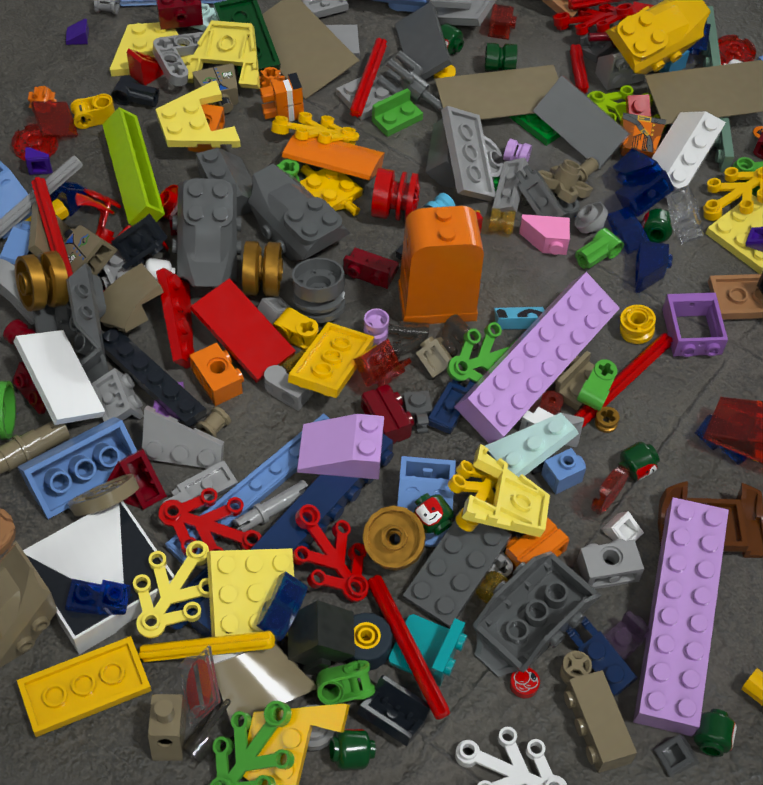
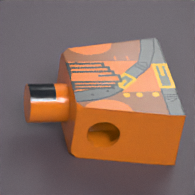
[620,113,666,169]

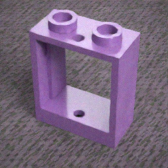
[662,293,728,357]

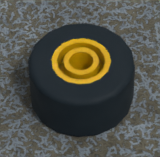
[345,612,393,671]

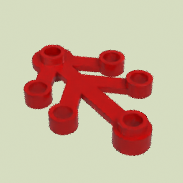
[553,3,636,35]
[159,488,262,555]
[293,504,369,602]

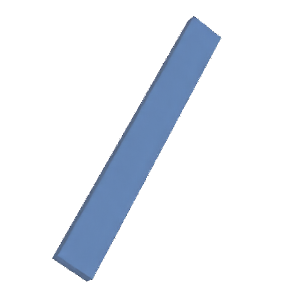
[165,413,330,564]

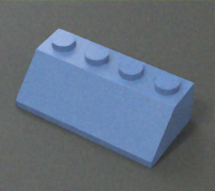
[18,417,137,519]

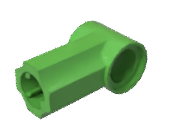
[575,228,624,269]

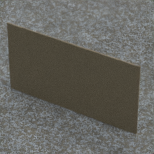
[262,0,360,99]
[644,60,763,125]
[435,65,559,120]

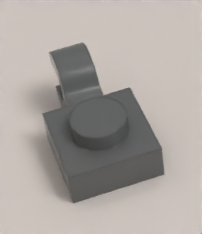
[403,390,433,434]

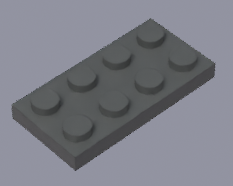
[403,520,512,629]

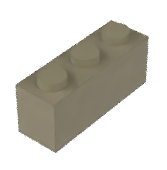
[564,670,637,773]

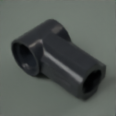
[111,75,159,107]

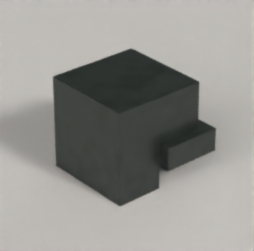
[288,600,355,675]

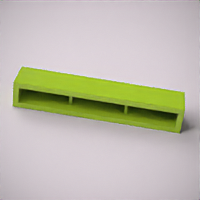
[102,107,165,225]

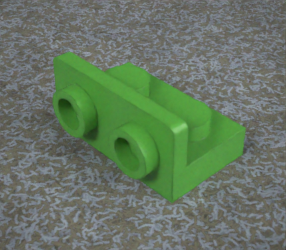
[372,88,423,137]

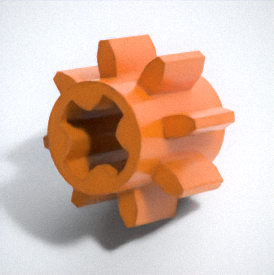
[259,67,285,88]
[27,86,57,114]

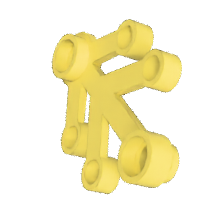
[133,541,209,638]

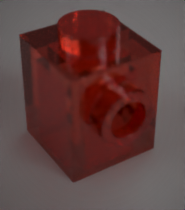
[488,4,517,40]

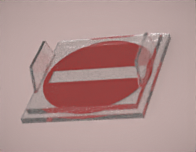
[177,646,221,728]

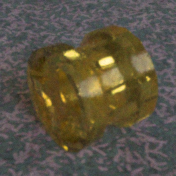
[476,571,509,604]

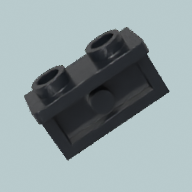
[111,213,168,270]
[357,675,431,746]

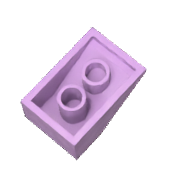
[297,414,384,479]

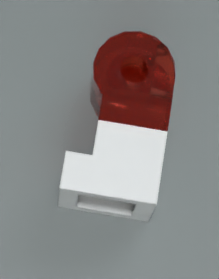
[519,391,564,431]

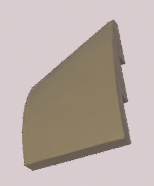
[100,263,164,332]
[211,643,317,722]

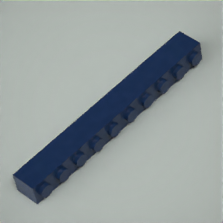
[189,434,394,638]

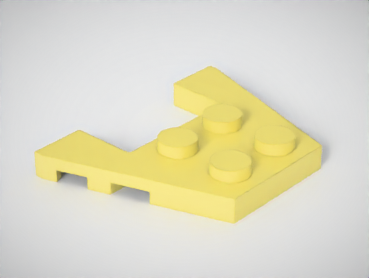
[186,20,260,89]
[110,22,190,77]
[156,81,241,148]
[462,444,550,537]

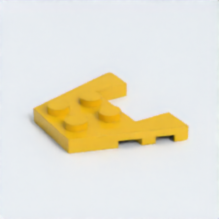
[243,704,350,785]

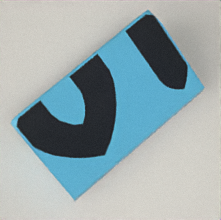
[494,307,545,329]

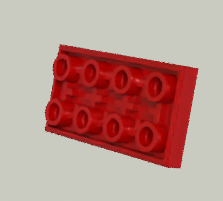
[190,278,296,383]

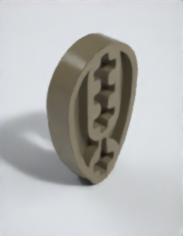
[67,474,139,516]

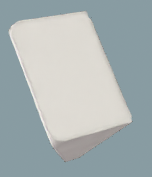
[602,511,644,541]

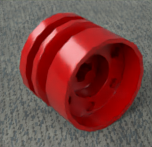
[371,168,420,221]

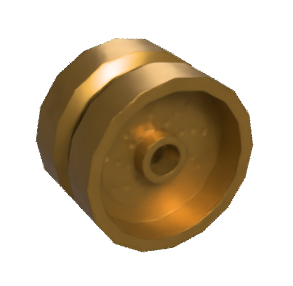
[242,241,283,297]
[15,251,69,311]
[363,506,426,571]

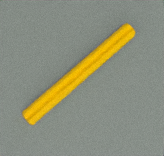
[138,631,275,662]

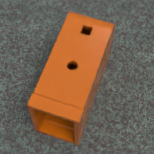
[398,206,484,326]

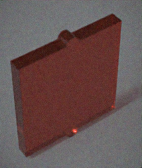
[31,100,78,139]

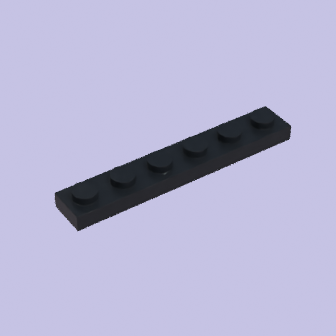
[102,327,207,427]

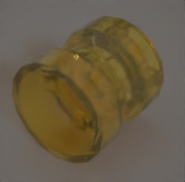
[489,208,516,234]

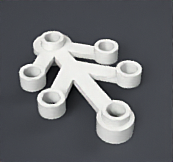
[455,727,567,785]

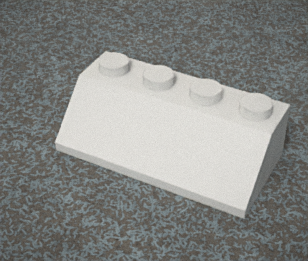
[637,111,726,204]

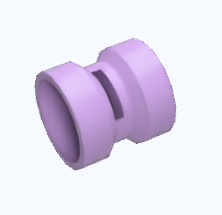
[503,138,532,162]
[364,308,389,343]

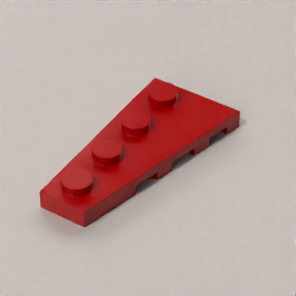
[156,268,195,368]

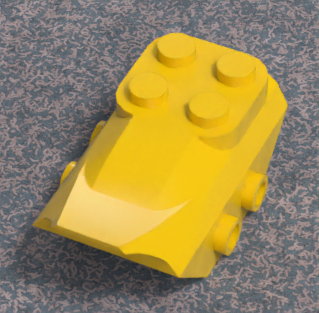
[606,0,710,74]

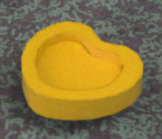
[433,65,456,78]

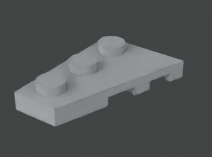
[142,405,224,468]

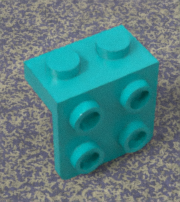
[388,614,468,686]

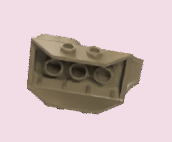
[0,540,57,668]

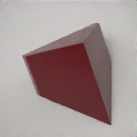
[106,449,167,510]

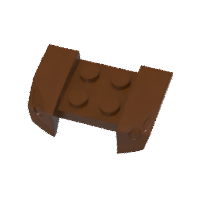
[658,481,763,558]

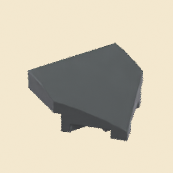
[579,23,617,63]

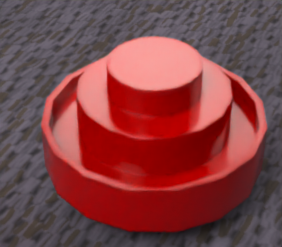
[160,184,178,220]

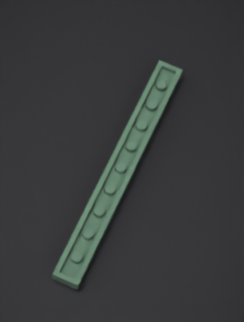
[700,6,734,173]

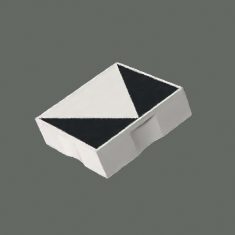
[23,501,174,654]

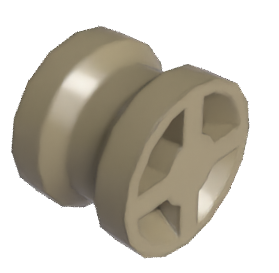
[560,651,592,684]

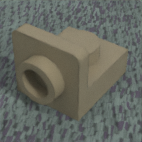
[416,336,452,378]

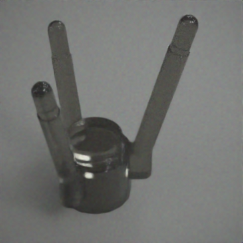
[183,699,250,763]

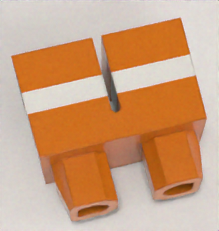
[260,72,304,122]

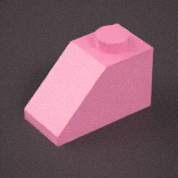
[519,214,570,255]

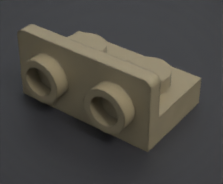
[554,351,595,412]

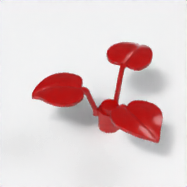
[75,188,169,252]

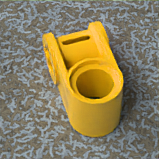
[70,94,115,129]
[272,307,319,351]

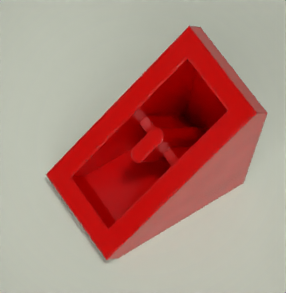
[126,48,164,85]

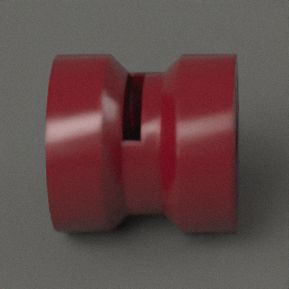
[3,319,36,349]

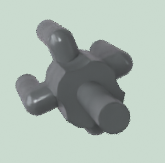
[377,51,443,113]

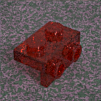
[353,339,411,387]

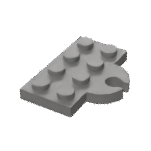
[441,106,503,201]

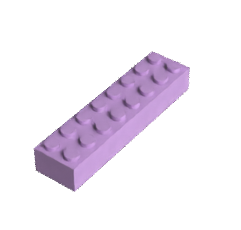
[454,272,620,444]
[633,497,729,736]

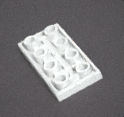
[14,330,105,425]

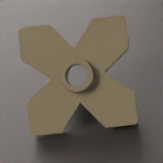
[538,159,593,204]

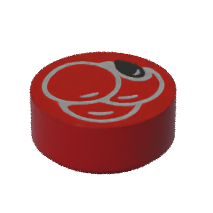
[510,668,540,699]

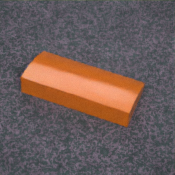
[282,134,385,180]

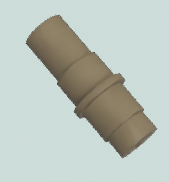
[0,421,70,475]

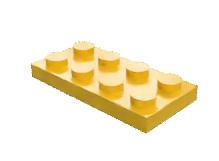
[288,322,374,398]
[17,636,152,737]

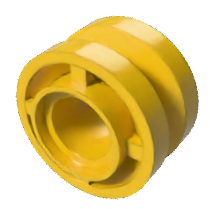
[620,305,656,344]

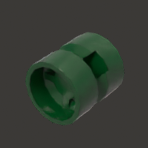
[485,43,518,72]

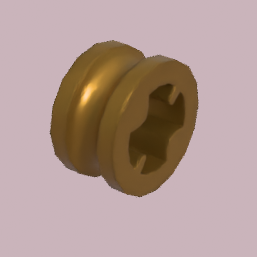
[594,407,620,433]

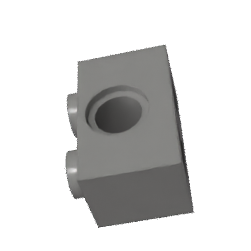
[577,539,644,589]

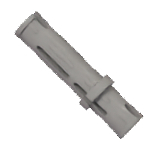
[233,480,308,532]

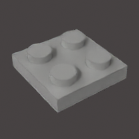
[336,76,392,120]

